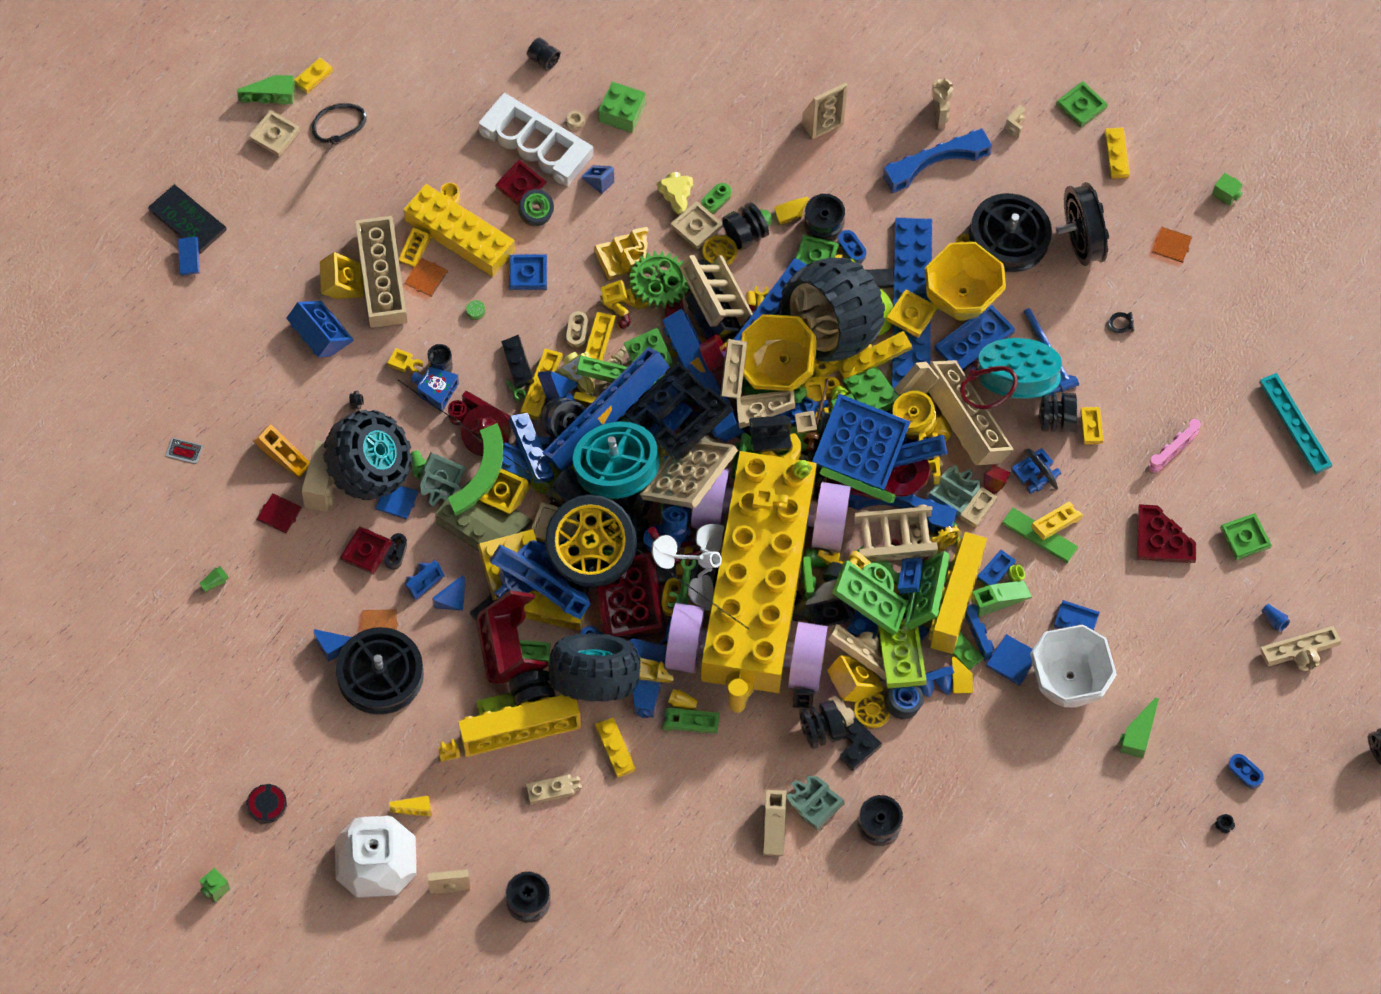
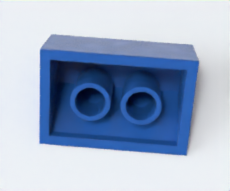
[286,301,354,357]

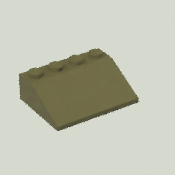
[435,480,532,552]

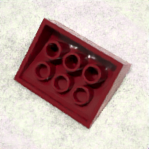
[593,553,666,638]

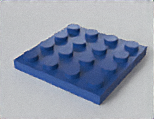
[812,394,911,491]

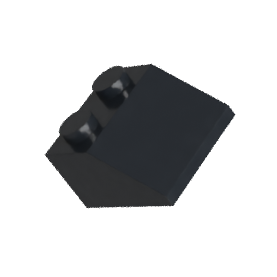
[806,580,855,626]

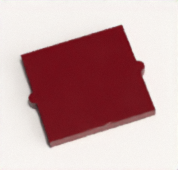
[257,493,302,534]

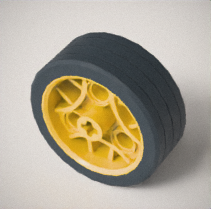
[545,495,637,588]

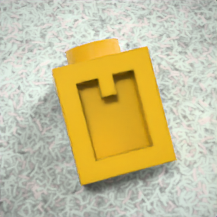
[600,280,627,310]

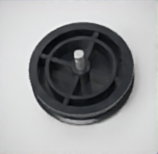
[1056,182,1109,266]
[968,193,1052,272]
[336,627,424,715]

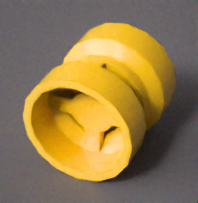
[441,182,460,204]

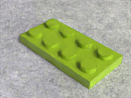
[878,618,927,688]

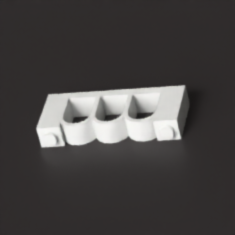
[478,93,593,187]

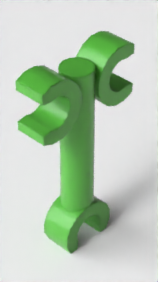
[668,559,696,607]

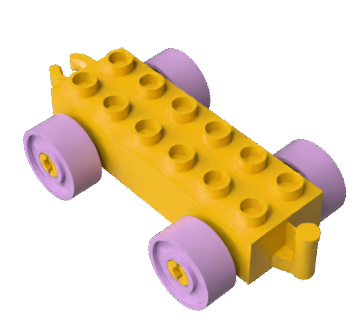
[665,434,851,713]

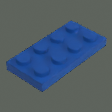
[934,304,1016,371]

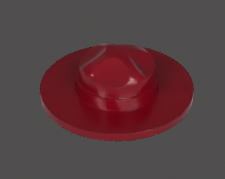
[461,405,511,456]
[885,460,931,497]

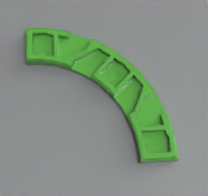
[448,423,504,516]

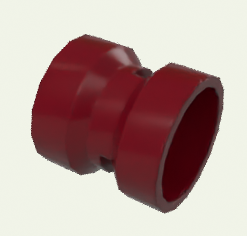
[448,400,467,425]

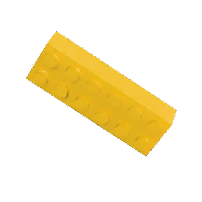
[403,184,515,277]
[928,532,987,654]
[458,694,581,757]

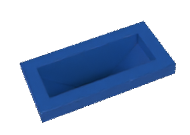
[432,575,466,611]

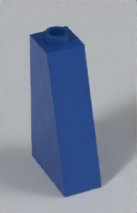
[631,638,667,718]

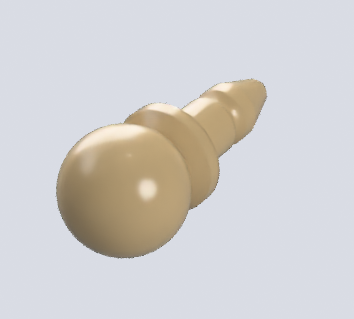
[606,346,627,365]

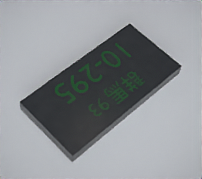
[148,184,227,254]

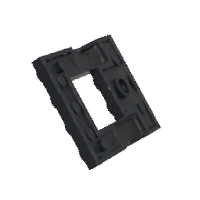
[624,362,734,461]

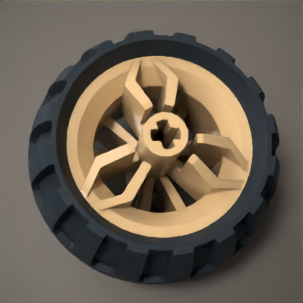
[779,258,885,362]

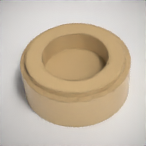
[566,111,584,130]

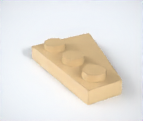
[737,391,795,429]

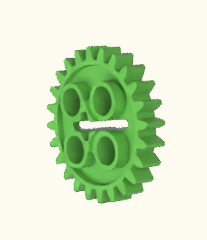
[629,251,689,309]

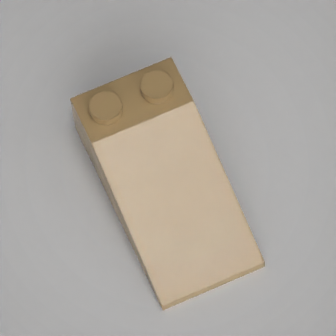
[801,83,847,140]

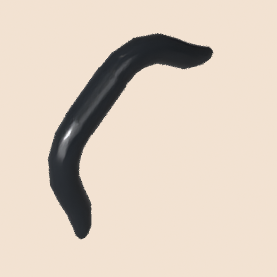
[1024,448,1058,490]

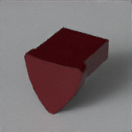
[984,465,1011,494]

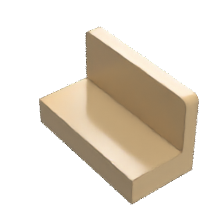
[894,362,939,395]

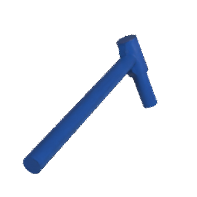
[1024,308,1079,396]

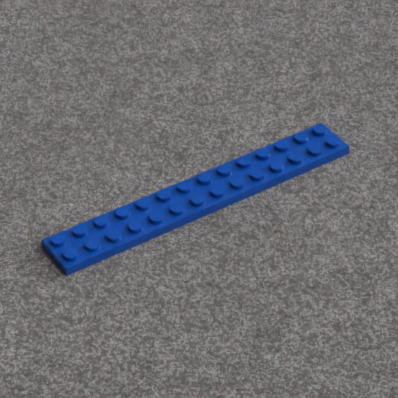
[891,217,932,445]

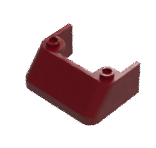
[477,590,549,684]

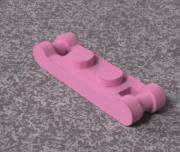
[1148,419,1201,473]

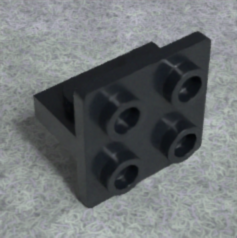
[749,415,792,452]

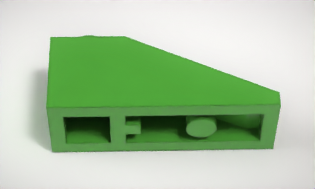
[1118,697,1159,758]

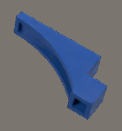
[489,544,591,620]

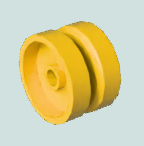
[893,391,937,440]

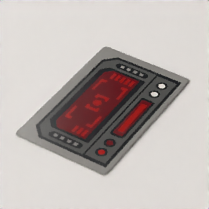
[165,438,203,464]

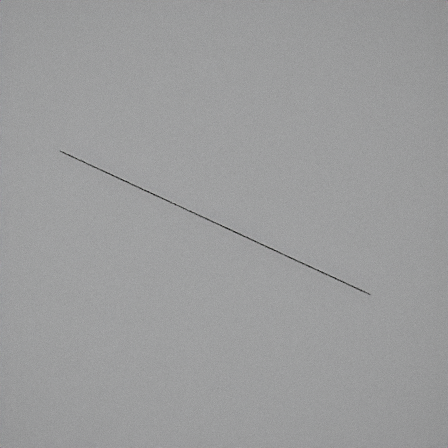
[398,379,750,630]

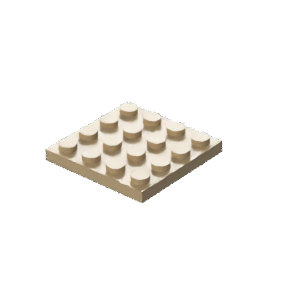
[639,440,738,508]

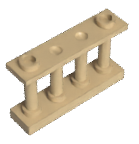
[679,255,753,327]
[854,505,938,562]

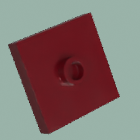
[495,159,547,206]
[340,526,393,575]

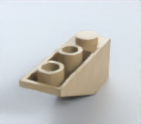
[764,790,786,856]

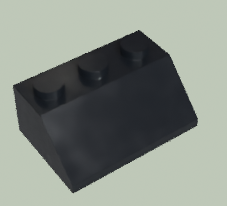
[685,287,744,343]

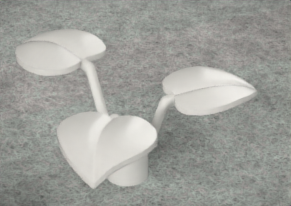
[652,524,724,611]

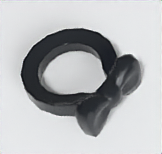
[1109,312,1134,334]

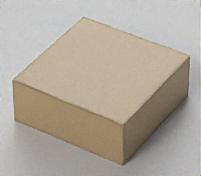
[795,411,817,434]

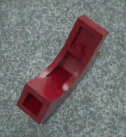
[699,334,726,387]

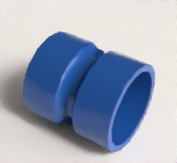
[662,506,687,543]

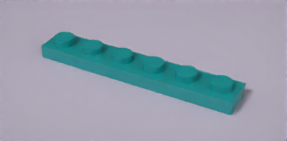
[1259,373,1333,475]

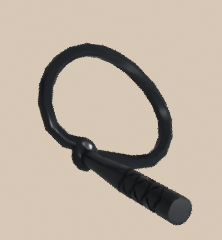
[312,103,367,145]

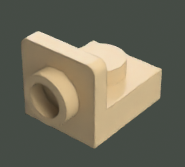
[1005,105,1026,138]

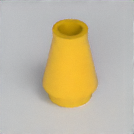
[668,688,698,710]

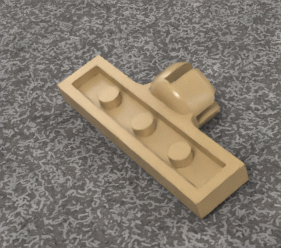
[828,624,886,680]
[1260,626,1341,672]

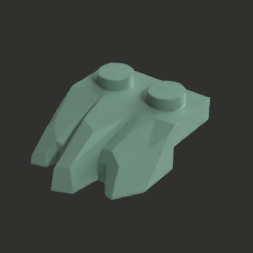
[420,452,466,507]
[928,465,980,518]
[786,776,845,830]

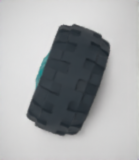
[323,410,412,500]
[549,633,640,702]

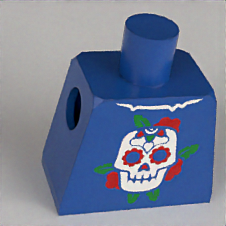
[411,367,459,411]

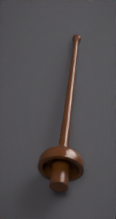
[803,379,829,451]

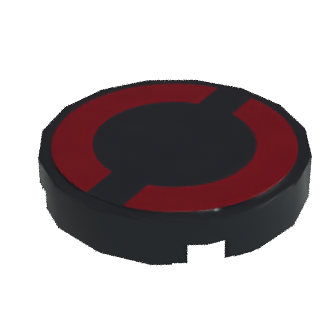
[247,784,287,824]

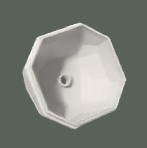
[1030,625,1117,708]
[335,816,417,898]

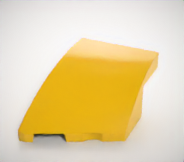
[593,227,648,280]

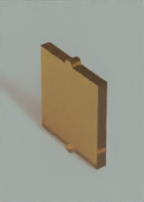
[1152,227,1192,263]
[405,258,448,297]
[360,609,399,631]

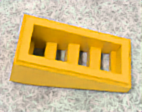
[399,227,432,268]
[389,796,432,816]

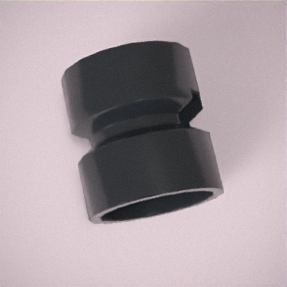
[527,37,561,71]
[427,344,453,372]

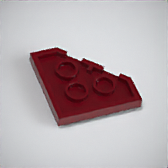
[1137,504,1196,563]

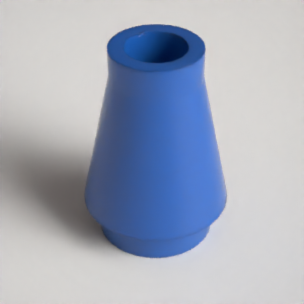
[1261,604,1290,632]

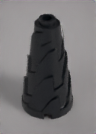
[546,466,612,529]

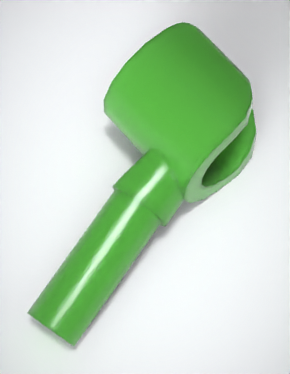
[505,380,526,402]

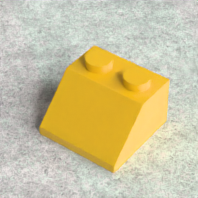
[320,252,364,299]
[479,469,530,514]
[827,655,884,702]

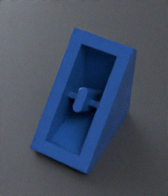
[581,165,614,194]
[538,371,577,399]
[313,629,351,662]

